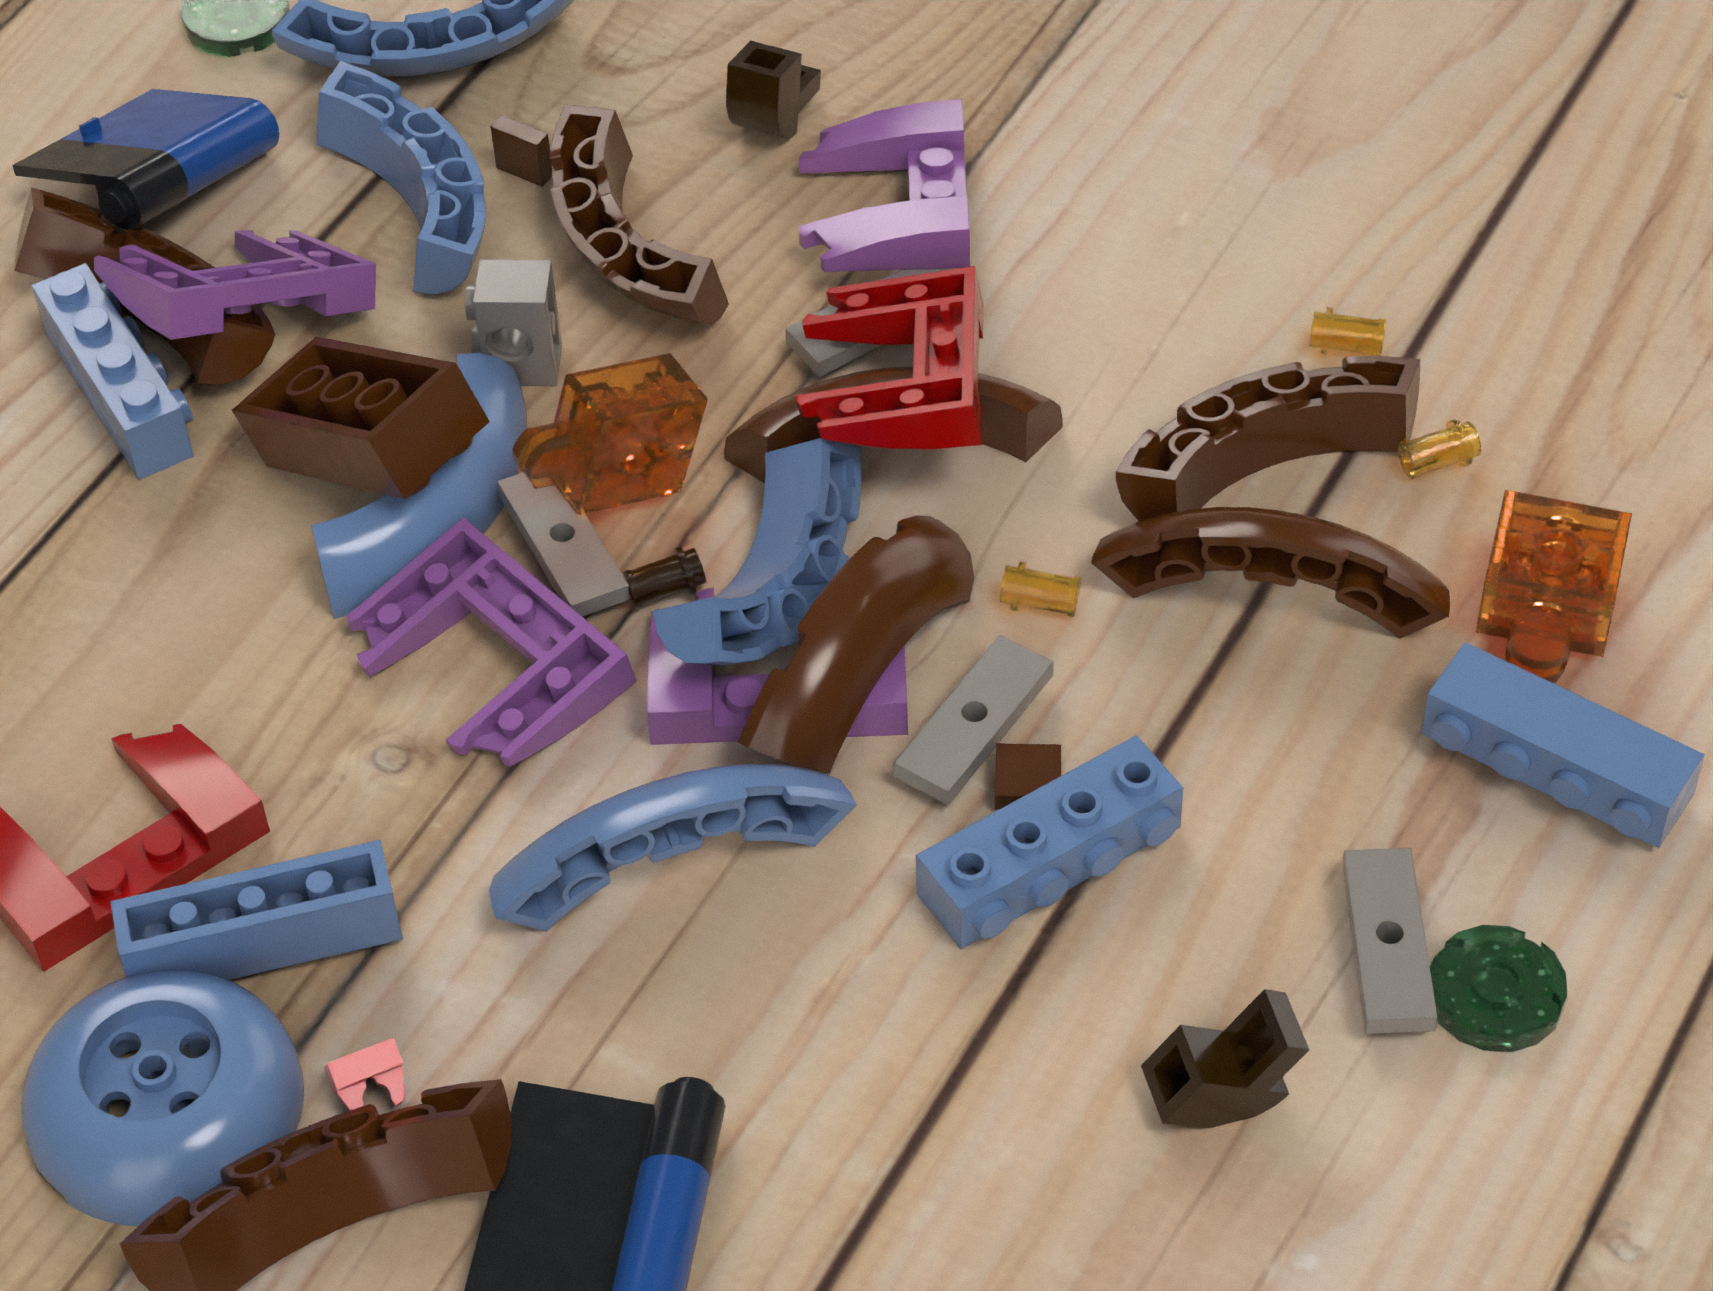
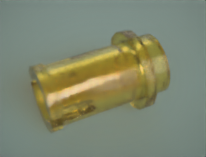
[1309,307,1386,356]
[1398,419,1481,479]
[1000,561,1081,617]

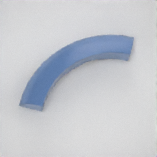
[271,0,574,77]
[317,61,486,294]
[311,353,527,619]
[652,438,861,665]
[489,764,857,931]

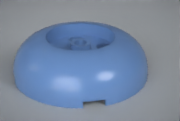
[21,969,304,1226]

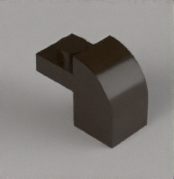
[726,40,821,138]
[1141,989,1309,1128]

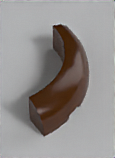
[550,104,729,325]
[14,187,275,385]
[1115,356,1420,521]
[724,366,1063,483]
[1091,507,1450,639]
[738,515,975,774]
[120,1079,511,1291]

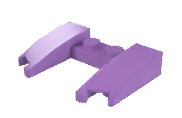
[799,99,970,272]
[94,230,376,340]
[346,517,637,766]
[647,587,908,745]

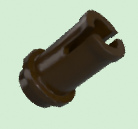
[623,546,706,609]

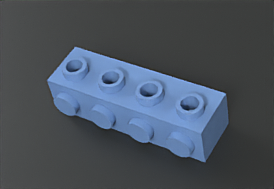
[31,263,194,480]
[1421,642,1705,848]
[916,735,1183,949]
[110,839,403,980]

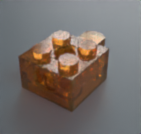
[512,353,708,515]
[1476,490,1632,683]

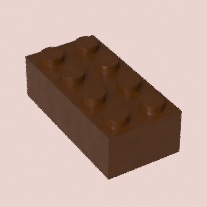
[232,336,490,500]

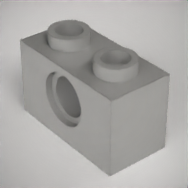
[465,260,562,386]

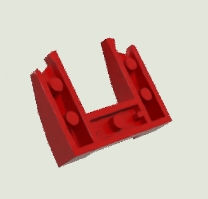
[796,266,984,449]
[0,724,270,972]

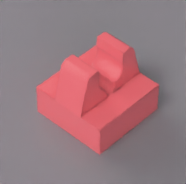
[324,1038,405,1111]

